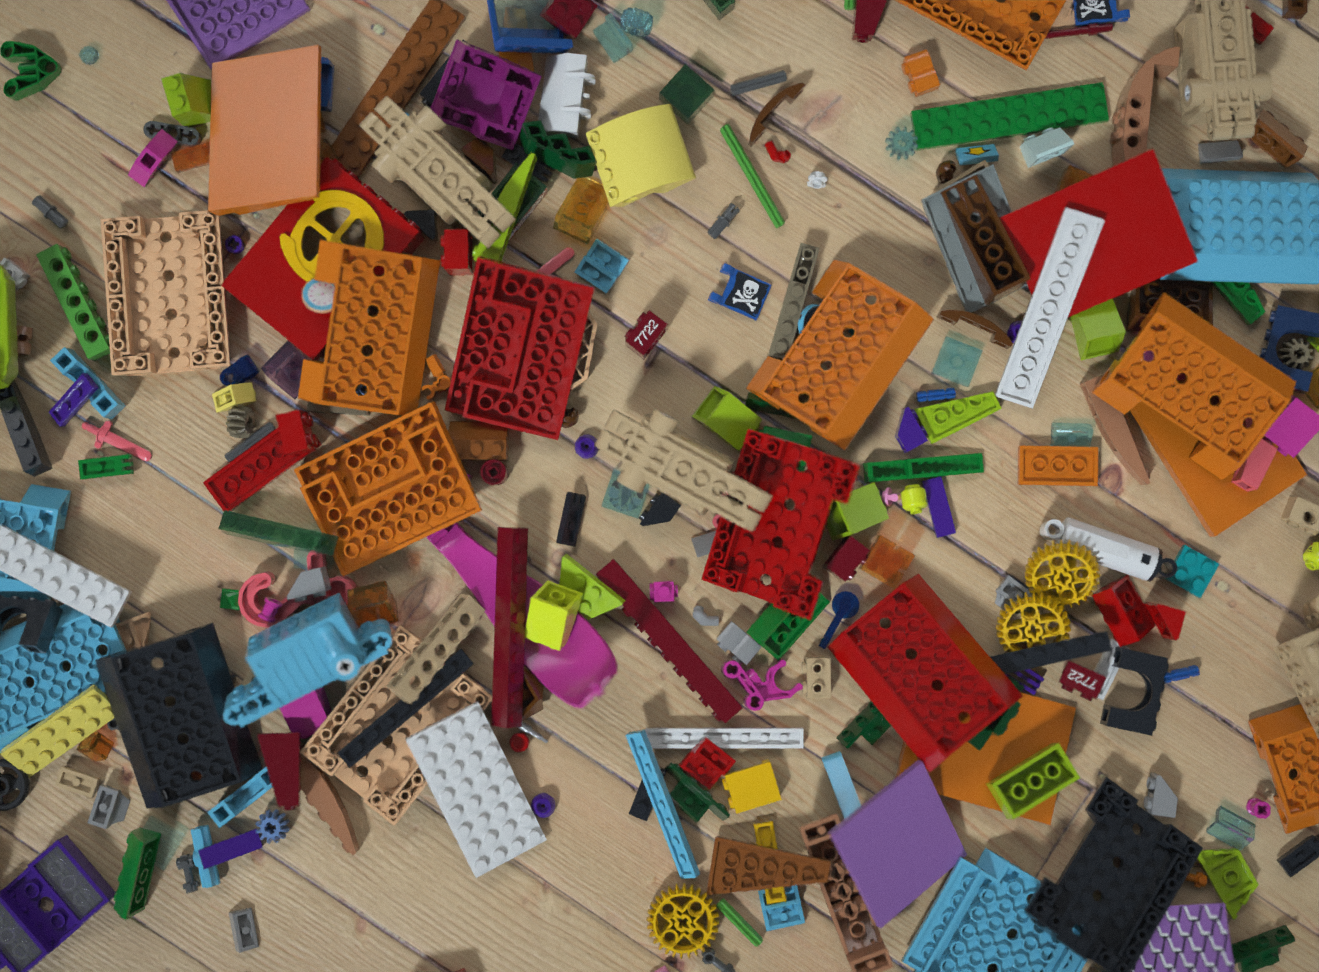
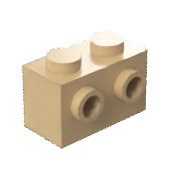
[801,657,831,698]

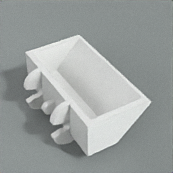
[538,53,595,138]

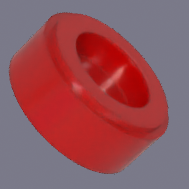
[509,732,530,752]

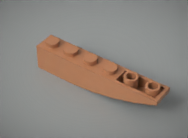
[1080,375,1150,485]
[301,744,359,856]

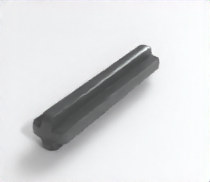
[730,70,787,96]
[224,422,276,463]

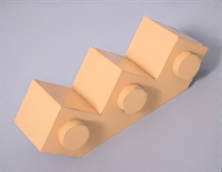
[570,313,597,392]

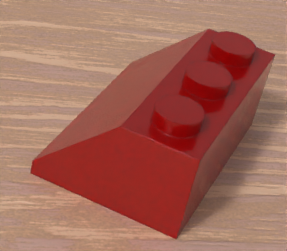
[1093,574,1155,647]

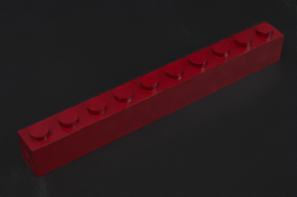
[491,527,528,729]
[596,559,743,723]

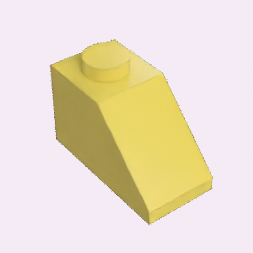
[212,382,256,413]

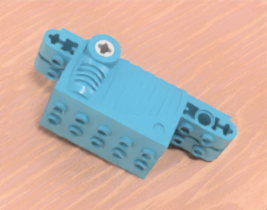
[223,593,392,727]

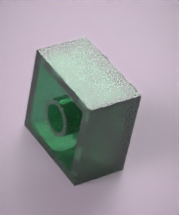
[659,64,714,125]

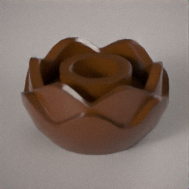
[936,160,957,184]
[562,407,579,428]

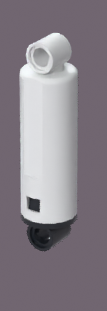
[1039,517,1177,582]

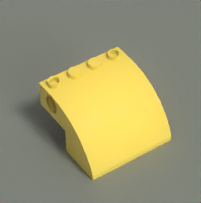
[586,104,696,207]

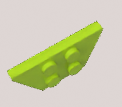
[559,553,625,620]
[1197,848,1259,920]

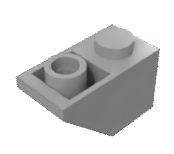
[287,566,331,602]
[1144,772,1178,818]

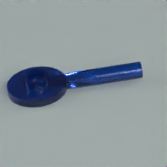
[818,591,859,649]

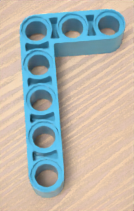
[822,751,861,820]

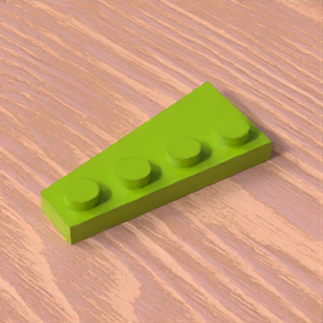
[914,391,1002,444]

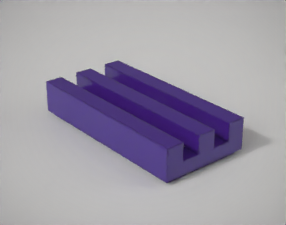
[1005,669,1045,695]

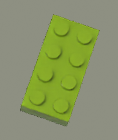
[986,743,1080,820]

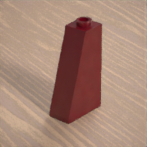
[852,0,887,43]
[258,732,301,810]

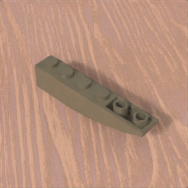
[767,243,820,360]

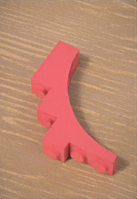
[1231,417,1278,492]

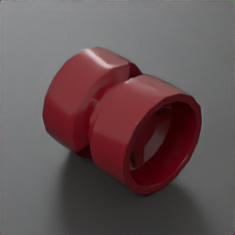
[481,460,509,486]

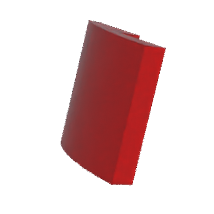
[679,737,736,790]

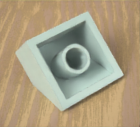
[1020,127,1074,168]

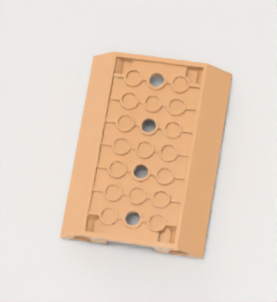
[101,210,231,376]
[300,625,492,826]

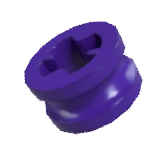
[225,235,245,254]

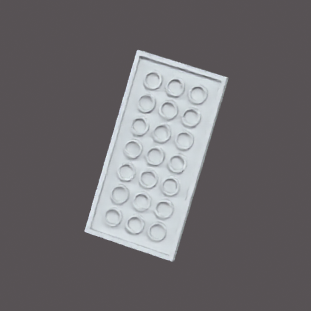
[405,701,547,878]

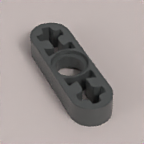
[143,121,202,147]

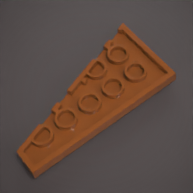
[707,836,832,896]

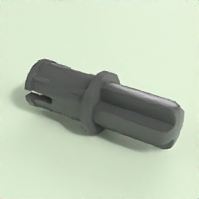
[32,195,68,229]
[707,203,740,239]

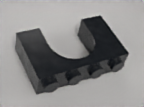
[0,595,63,654]
[1100,647,1169,736]

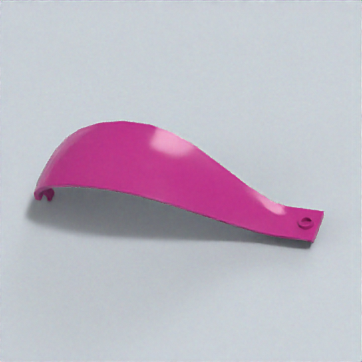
[427,522,618,708]

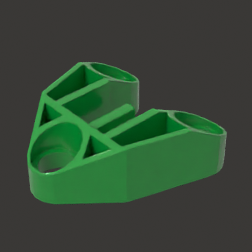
[0,41,62,101]

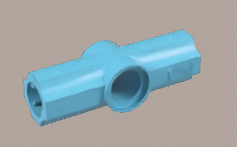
[191,825,221,888]

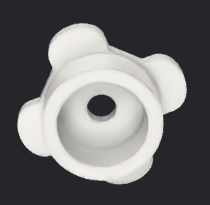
[807,171,828,189]

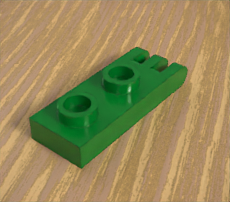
[78,454,134,480]

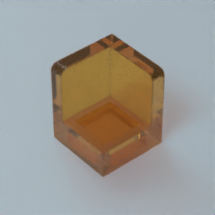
[76,731,114,761]

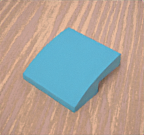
[575,238,630,294]
[758,885,805,931]

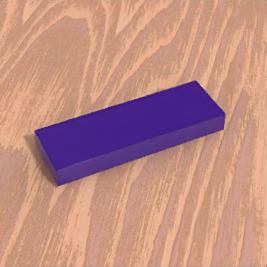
[49,373,99,427]
[921,476,956,538]
[198,828,263,869]

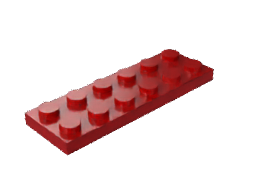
[203,428,322,514]

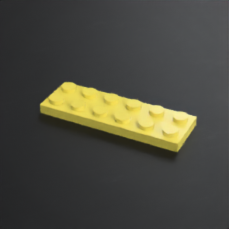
[0,684,115,778]

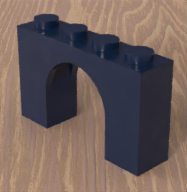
[1259,305,1319,394]

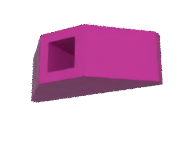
[128,129,178,187]

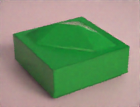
[220,588,240,610]

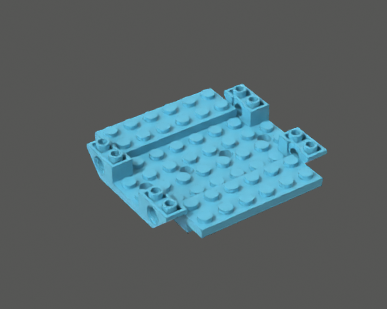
[901,847,1086,972]

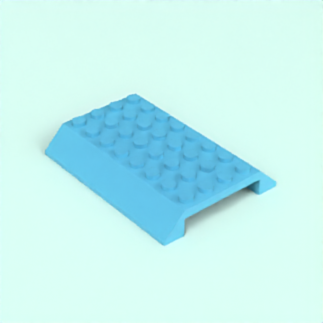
[1160,168,1319,285]

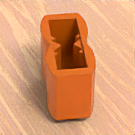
[901,49,940,97]

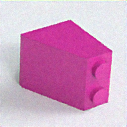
[1262,395,1319,458]
[280,686,332,739]

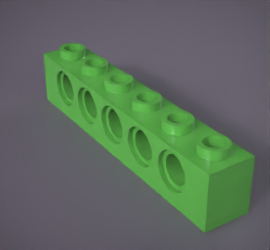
[36,244,110,361]

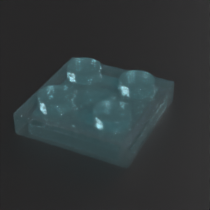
[931,336,983,387]

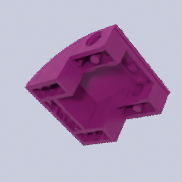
[431,39,542,150]

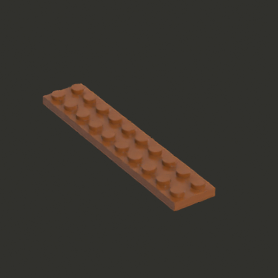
[325,0,466,178]

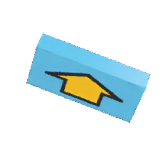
[955,144,999,166]

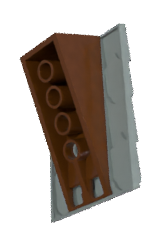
[921,164,1031,313]

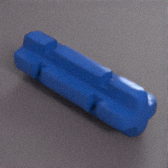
[917,388,956,402]
[1164,665,1200,684]

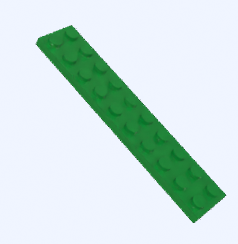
[910,82,1109,151]

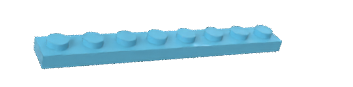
[626,729,700,879]

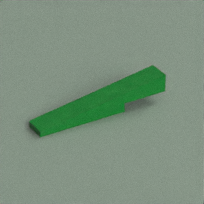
[863,453,984,483]

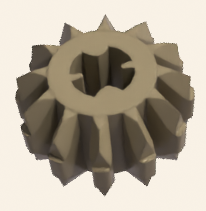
[1278,338,1314,370]
[225,405,256,439]

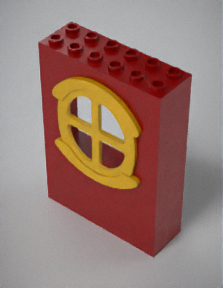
[221,157,425,362]

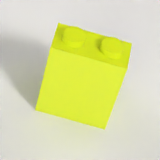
[525,580,583,651]

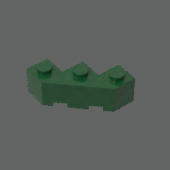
[519,120,596,179]

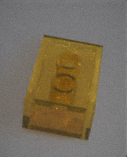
[553,177,609,244]

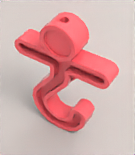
[238,549,357,627]

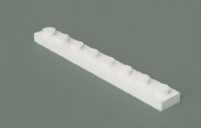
[646,728,803,748]

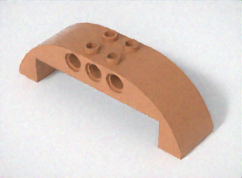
[1110,47,1180,166]
[799,813,894,972]

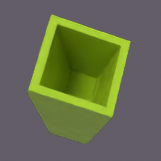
[161,73,211,127]
[1070,298,1126,360]
[691,386,762,451]
[826,482,889,541]

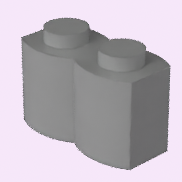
[716,621,761,665]

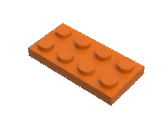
[1018,446,1098,486]

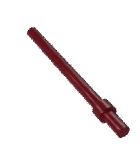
[1045,23,1113,39]

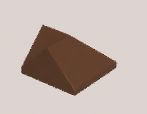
[461,138,497,184]
[522,668,544,721]

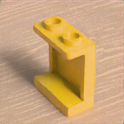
[722,759,782,814]

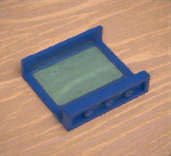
[487,0,573,54]

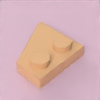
[115,612,151,649]

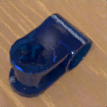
[220,354,260,386]

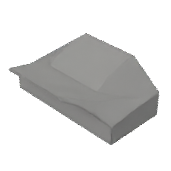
[995,575,1033,615]
[87,784,130,829]

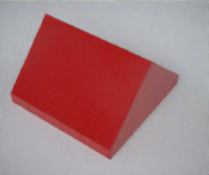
[1144,602,1186,641]

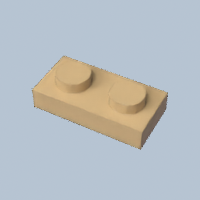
[54,766,101,798]

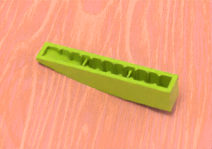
[472,153,537,262]

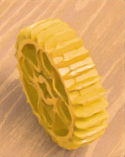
[1025,539,1100,608]
[996,591,1071,653]
[647,883,719,959]

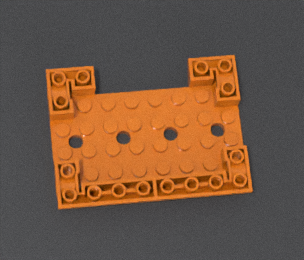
[895,0,1066,71]
[298,240,441,415]
[746,260,934,451]
[1091,293,1296,480]
[1248,703,1319,834]

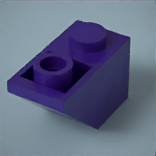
[895,406,928,453]

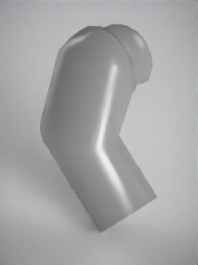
[692,606,719,626]

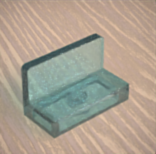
[593,13,633,63]
[1206,806,1256,850]

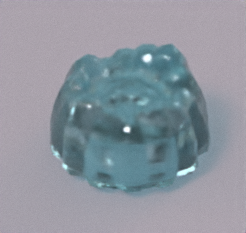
[79,46,99,65]

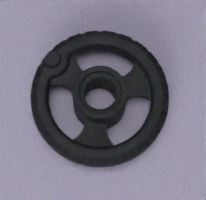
[0,759,30,811]

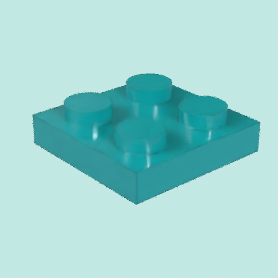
[1164,545,1219,598]

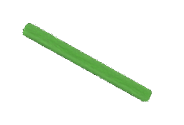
[720,124,785,228]

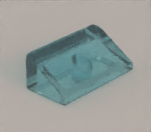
[1051,422,1093,447]

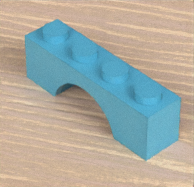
[50,347,126,419]
[207,767,273,828]

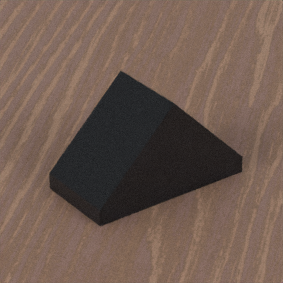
[404,209,438,243]

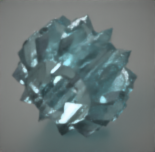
[620,7,653,37]
[885,126,918,160]

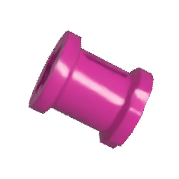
[258,597,282,623]
[1246,798,1271,819]

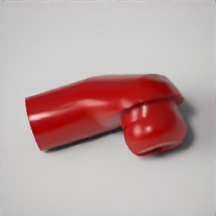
[764,140,791,164]

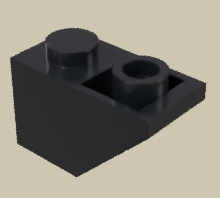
[639,492,681,526]

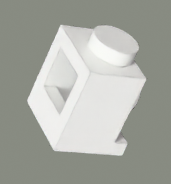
[0,258,30,290]

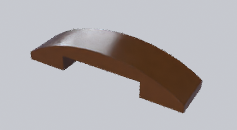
[749,82,805,147]
[936,310,1013,349]

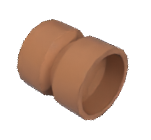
[17,325,33,356]

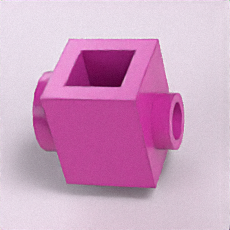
[649,581,678,602]

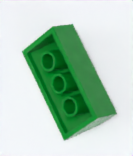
[746,593,830,661]
[114,827,162,920]

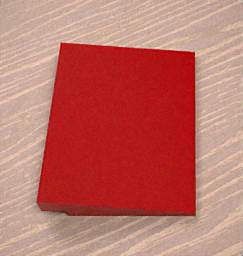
[999,149,1198,317]
[444,256,594,440]

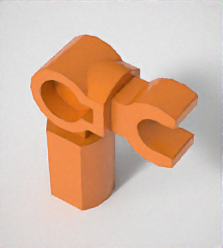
[421,354,451,400]

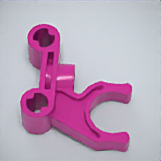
[721,660,803,711]

